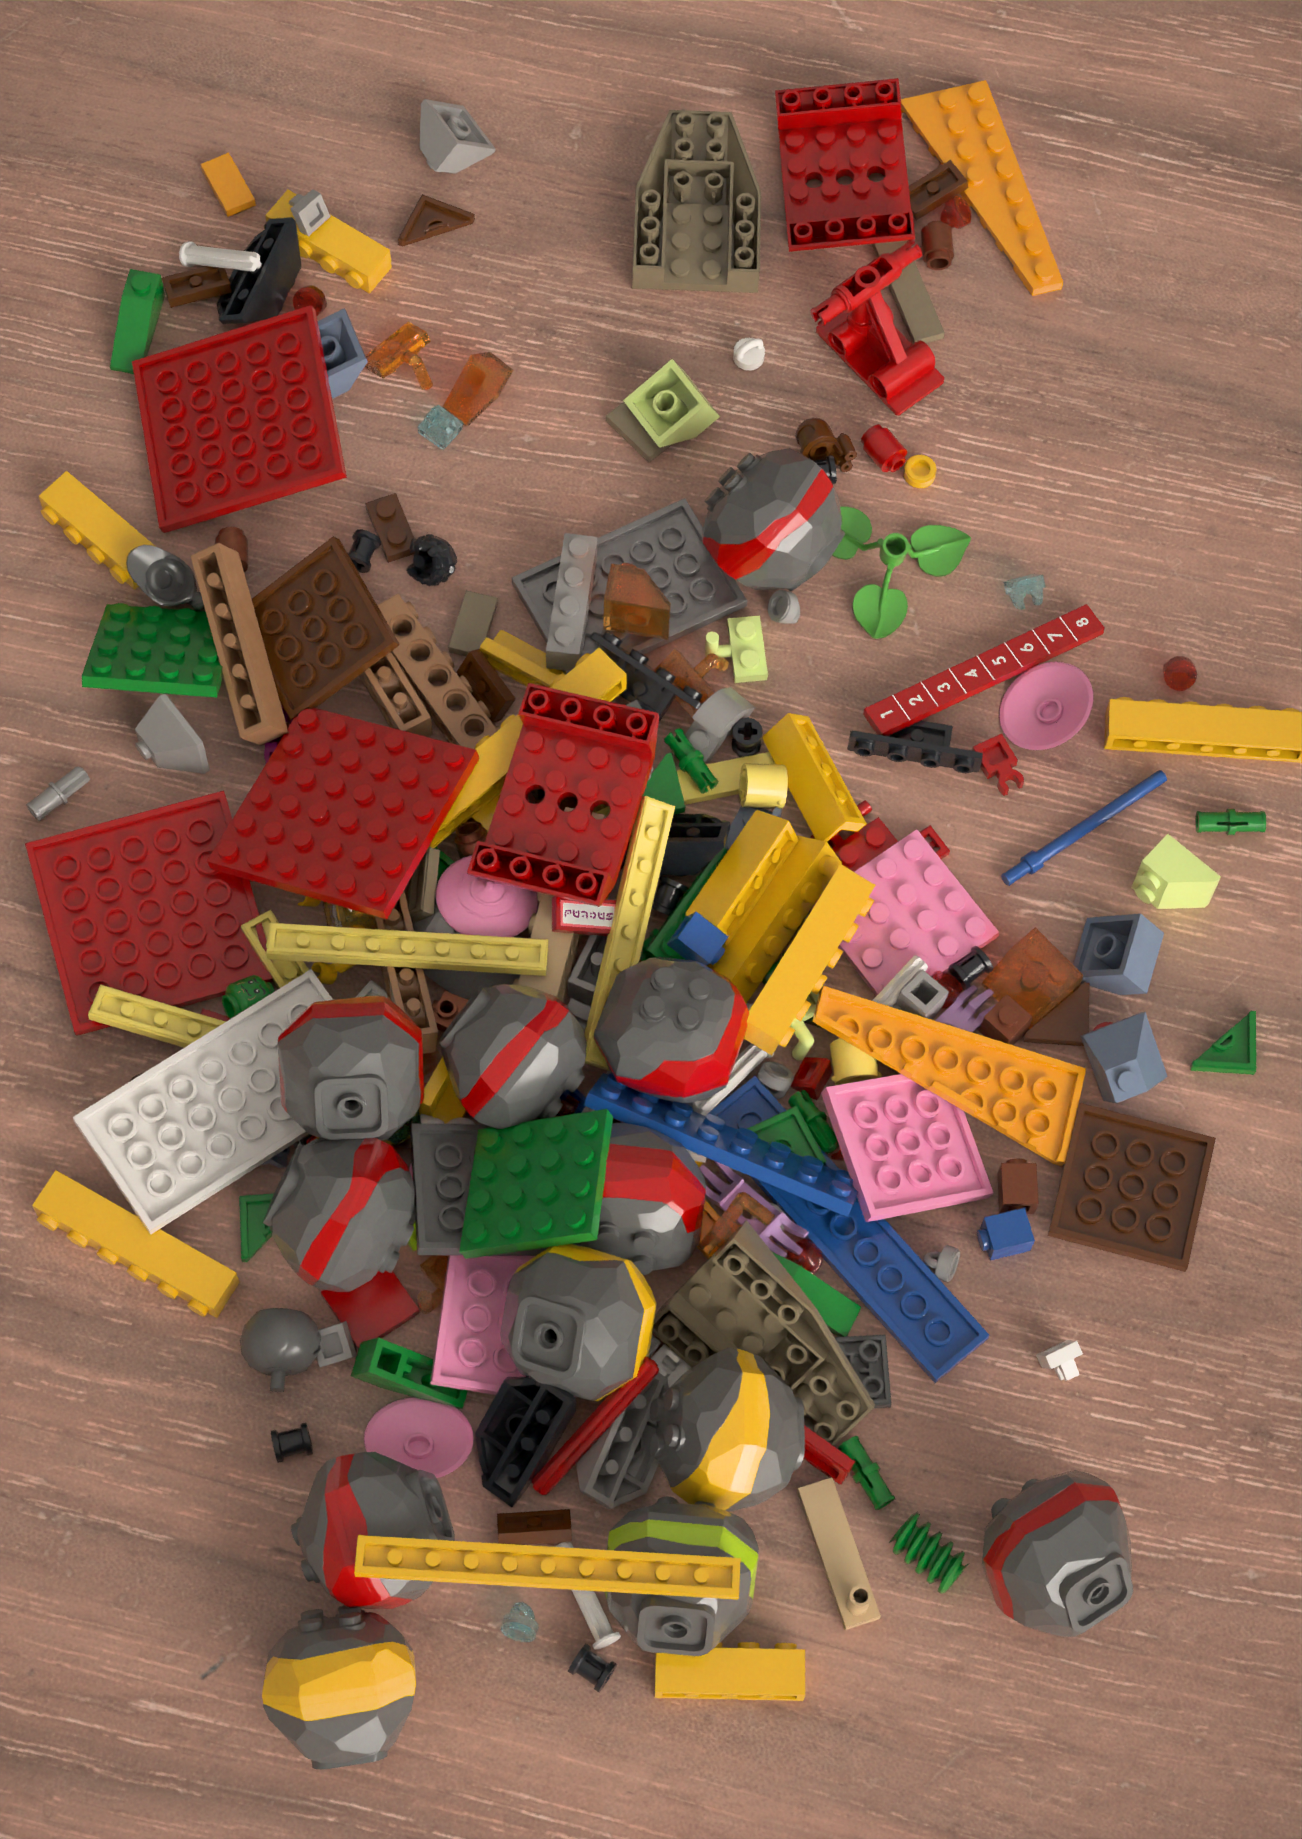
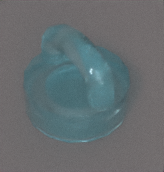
[500,1602,539,1642]

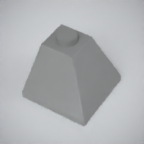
[420,99,496,174]
[135,693,210,774]

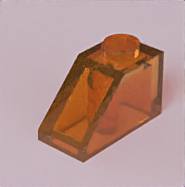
[442,352,513,426]

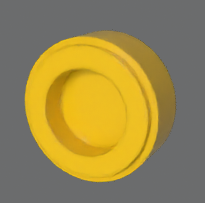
[903,455,937,488]

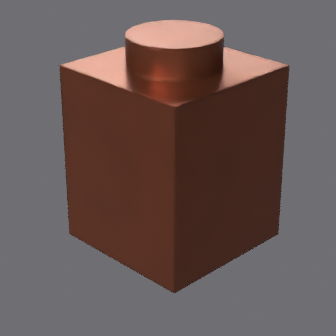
[979,994,1032,1045]
[997,1158,1039,1214]

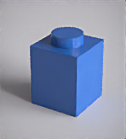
[667,912,728,966]
[977,1208,1035,1261]

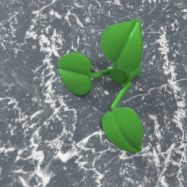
[832,507,971,639]

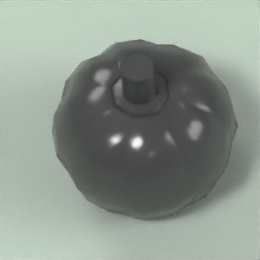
[240,1308,321,1392]

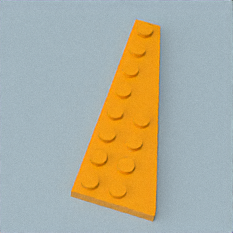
[901,80,1063,296]
[812,986,1086,1166]

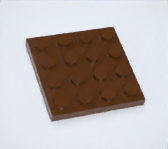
[252,536,400,720]
[1047,1102,1216,1272]

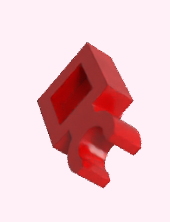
[972,733,1024,796]

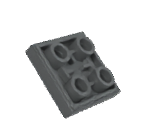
[834,1335,892,1408]

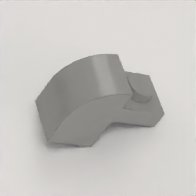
[685,687,756,763]
[893,970,949,1020]

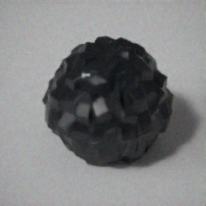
[406,534,457,586]

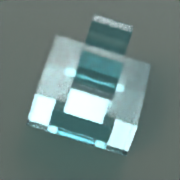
[418,405,463,450]
[1004,574,1046,610]

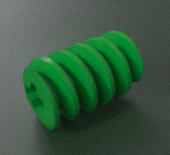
[889,1512,969,1594]

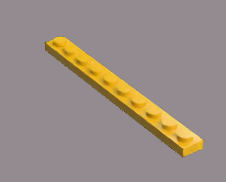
[354,1535,741,1600]

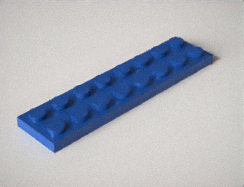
[583,1073,858,1217]

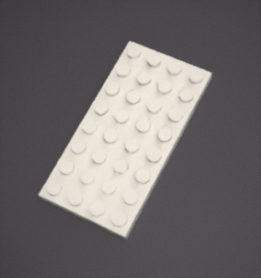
[73,969,333,1235]

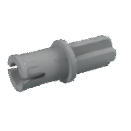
[26,766,90,822]

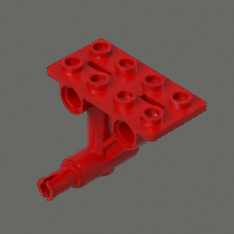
[810,239,945,416]

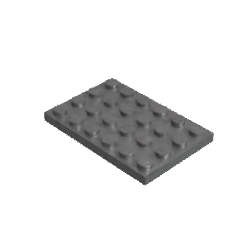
[512,498,747,675]

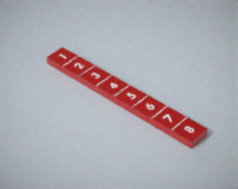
[863,604,1105,736]

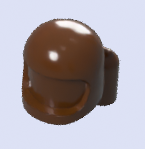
[795,418,857,472]

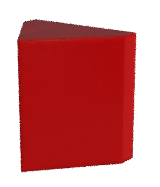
[790,1057,833,1100]

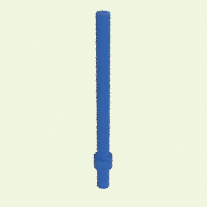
[1001,770,1167,886]

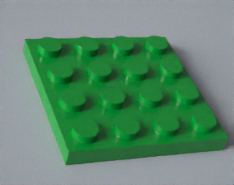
[82,603,223,698]
[459,1109,613,1259]

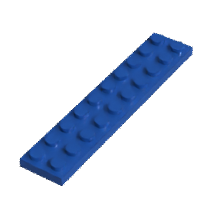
[708,1076,990,1383]

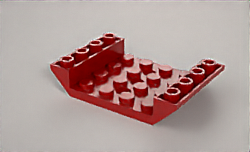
[775,78,915,252]
[467,683,659,907]

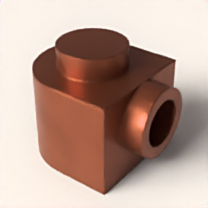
[432,990,469,1032]

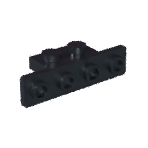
[590,631,704,721]
[847,720,983,774]

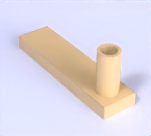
[797,1477,881,1630]

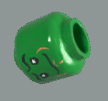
[222,975,275,1019]

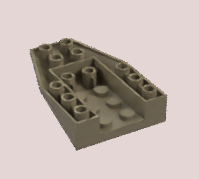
[632,110,761,293]
[652,1220,875,1446]

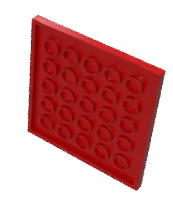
[132,305,347,533]
[207,708,479,919]
[25,790,274,1036]

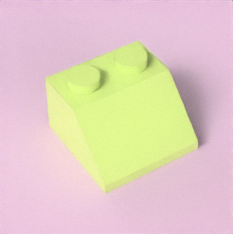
[623,359,720,448]
[1131,834,1221,909]

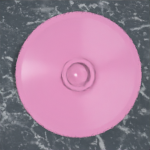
[999,662,1093,750]
[436,855,538,937]
[364,1397,474,1478]

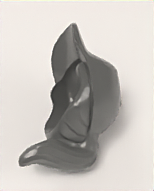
[126,545,205,611]

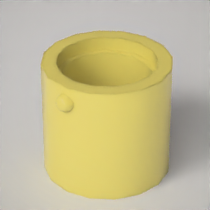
[739,763,788,809]
[830,1038,882,1086]

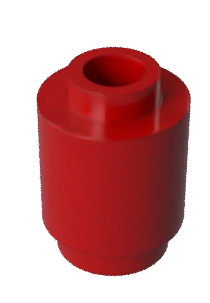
[861,424,907,472]

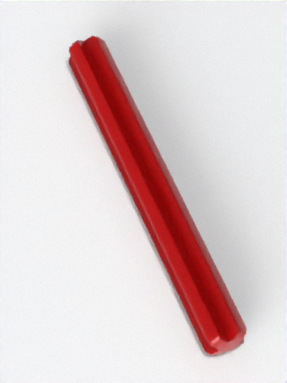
[532,1356,659,1496]

